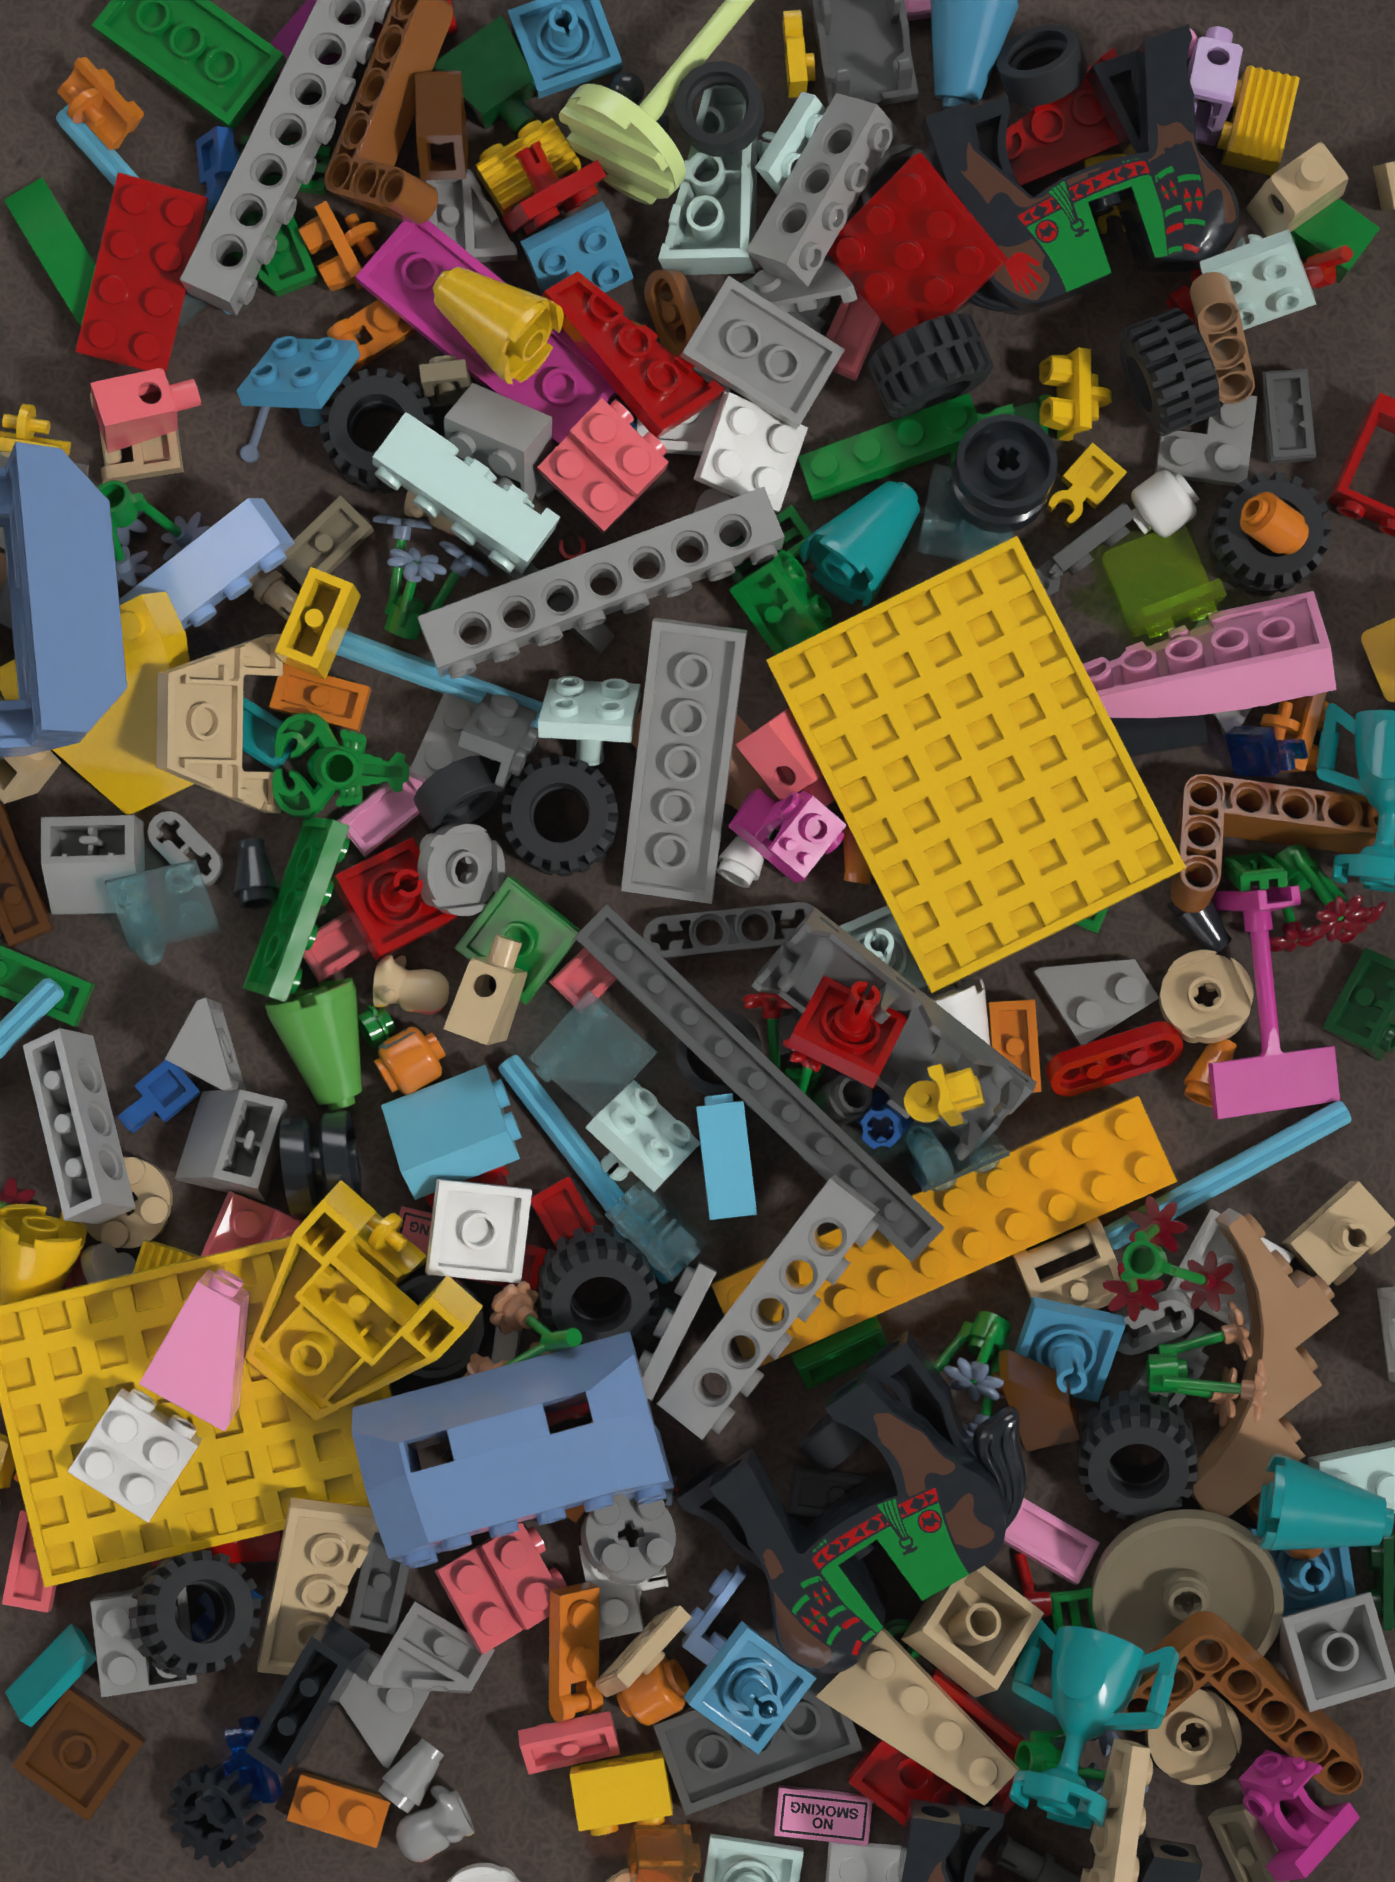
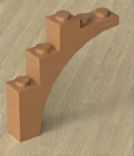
[1190,1208,1339,1518]

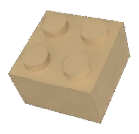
[901,1566,1044,1697]

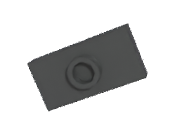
[1259,369,1316,465]

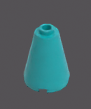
[800,481,920,607]
[1257,1453,1394,1551]

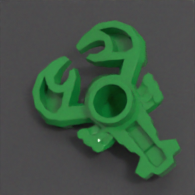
[272,712,409,818]

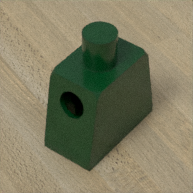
[432,16,536,135]

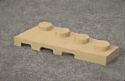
[257,1498,379,1675]
[816,1628,1019,1805]
[1080,1738,1153,1882]

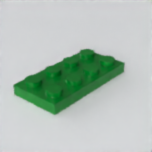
[92,0,287,131]
[243,817,350,1002]

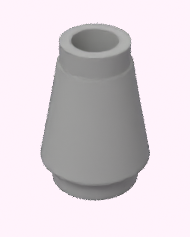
[378,1738,444,1813]

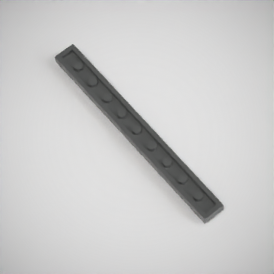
[574,904,944,1263]

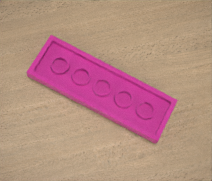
[356,220,617,446]

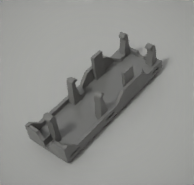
[808,0,919,106]
[751,907,1037,1161]

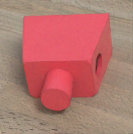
[90,368,201,453]
[735,708,835,806]

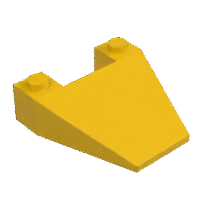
[0,591,194,815]
[245,1180,483,1421]

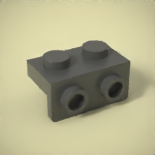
[458,692,539,788]

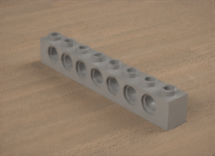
[180,0,393,316]
[418,487,785,679]

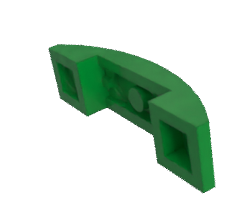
[4,177,96,327]

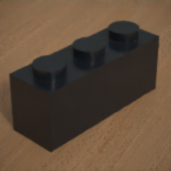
[245,1619,371,1778]

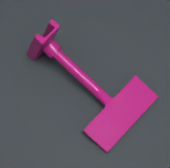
[1208,886,1340,1119]

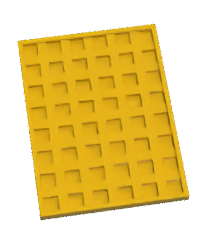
[766,536,1186,994]
[0,1235,393,1587]

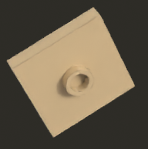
[595,1605,692,1698]

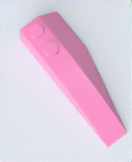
[1083,591,1336,718]

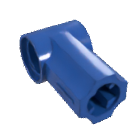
[855,1089,914,1150]

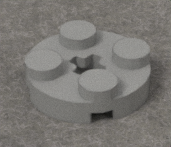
[417,823,505,916]
[581,1494,676,1585]

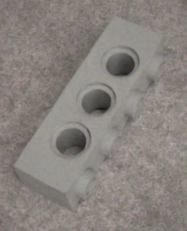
[746,93,898,287]
[23,1028,136,1225]

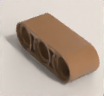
[1190,272,1255,404]

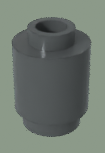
[811,1074,873,1127]

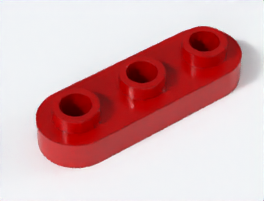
[1046,1021,1183,1097]

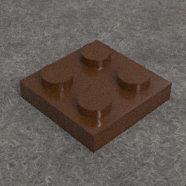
[12,1685,147,1821]

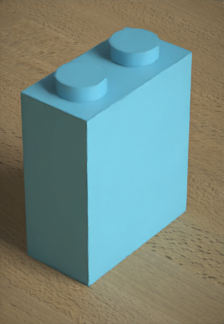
[381,1065,522,1200]
[696,1094,757,1220]

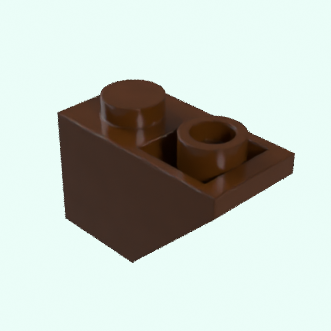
[415,70,470,181]
[993,1349,1081,1452]

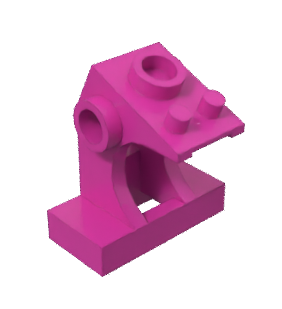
[728,788,846,883]
[1238,1750,1360,1882]

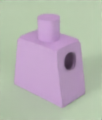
[1187,26,1243,146]

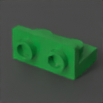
[729,549,834,655]

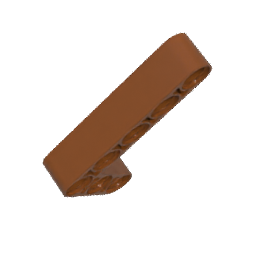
[324,0,453,224]
[1170,774,1395,913]
[1124,1611,1364,1795]

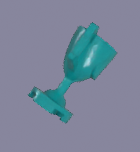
[1316,703,1395,893]
[1009,1619,1179,1829]

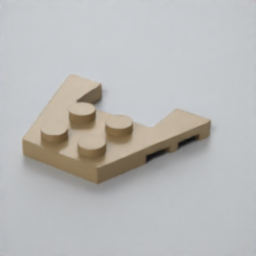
[156,634,283,813]

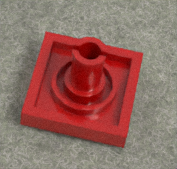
[502,141,606,235]
[331,837,457,960]
[787,975,909,1088]

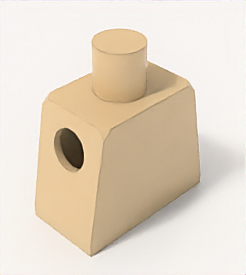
[1246,142,1349,237]
[444,934,527,1045]

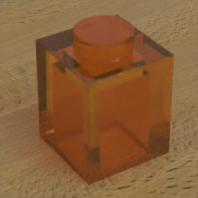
[627,1824,701,1882]

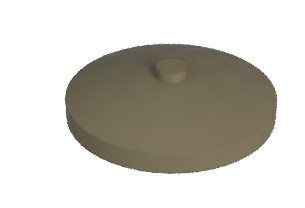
[1092,1509,1284,1688]

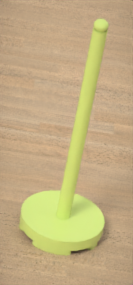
[559,0,755,205]

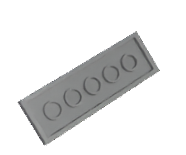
[621,618,747,904]

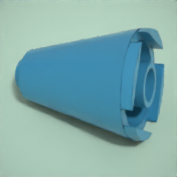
[930,0,1019,109]

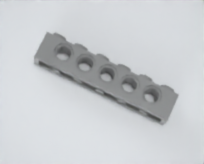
[657,1175,880,1439]

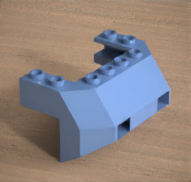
[0,442,127,757]
[351,1331,675,1569]

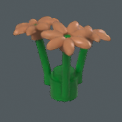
[1146,1301,1268,1427]

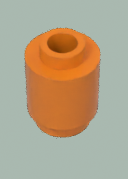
[1240,492,1309,555]

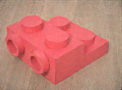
[537,398,669,534]
[200,1191,304,1257]
[435,1522,567,1654]

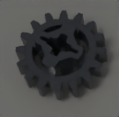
[167,1763,267,1868]

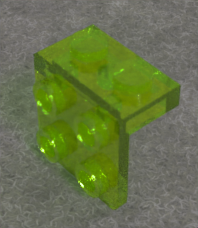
[1102,525,1227,638]

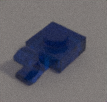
[1225,726,1308,777]
[223,1716,283,1804]

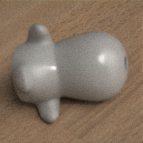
[396,1785,475,1863]

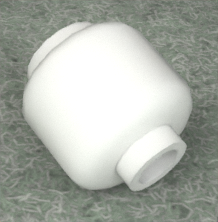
[1131,469,1200,538]

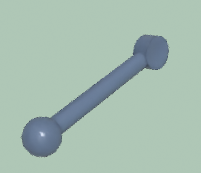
[240,407,270,463]

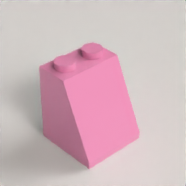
[139,1268,250,1432]

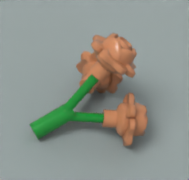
[464,1281,582,1377]

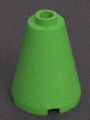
[265,978,362,1110]

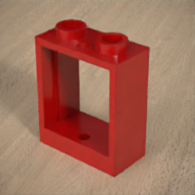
[1328,393,1395,537]

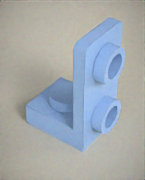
[681,1564,746,1666]

